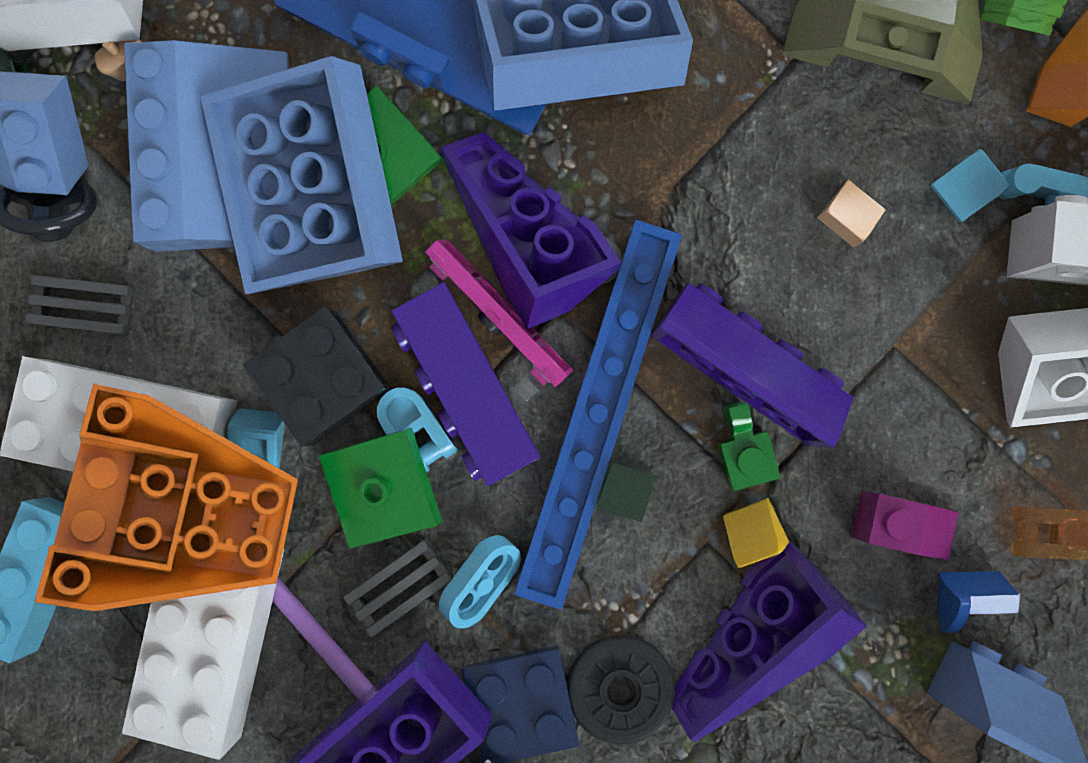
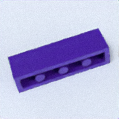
[391,282,540,487]

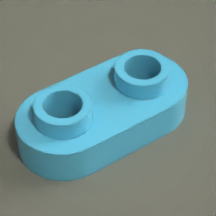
[439,535,521,628]

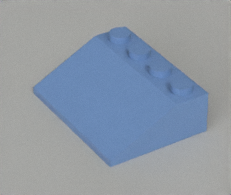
[472,0,693,111]
[124,40,289,252]
[200,56,403,294]

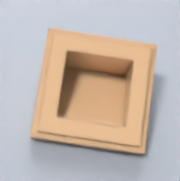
[817,179,886,248]

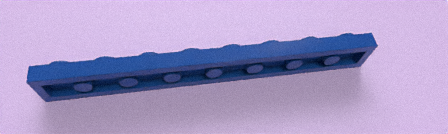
[514,220,682,610]

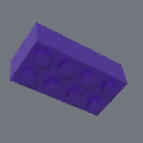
[287,641,492,763]

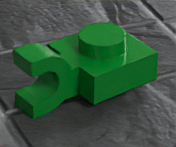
[717,401,781,491]

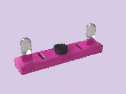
[410,239,574,405]

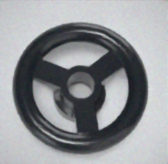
[0,179,98,242]

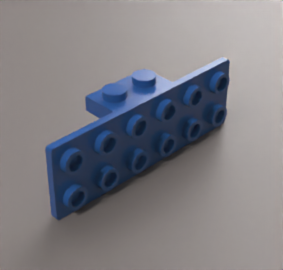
[275,0,547,135]

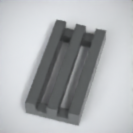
[25,275,135,336]
[343,539,453,638]

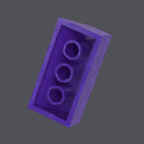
[650,283,853,448]

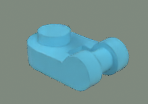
[998,164,1088,206]
[377,388,459,472]

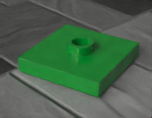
[367,86,442,206]
[319,427,442,549]

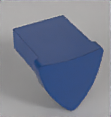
[937,571,1020,633]

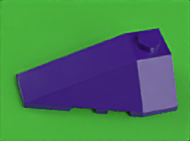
[440,132,621,329]
[672,539,867,742]

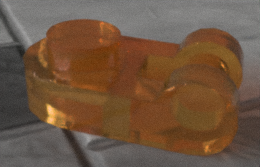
[1011,506,1088,560]

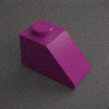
[851,490,959,560]

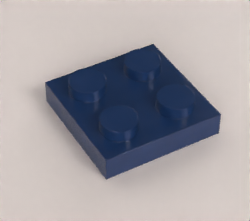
[462,645,580,763]

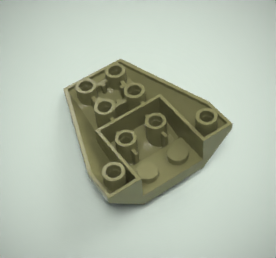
[782,0,983,105]

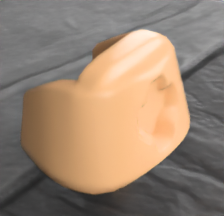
[94,40,141,81]

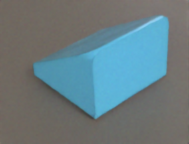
[930,149,1009,223]
[227,408,285,469]

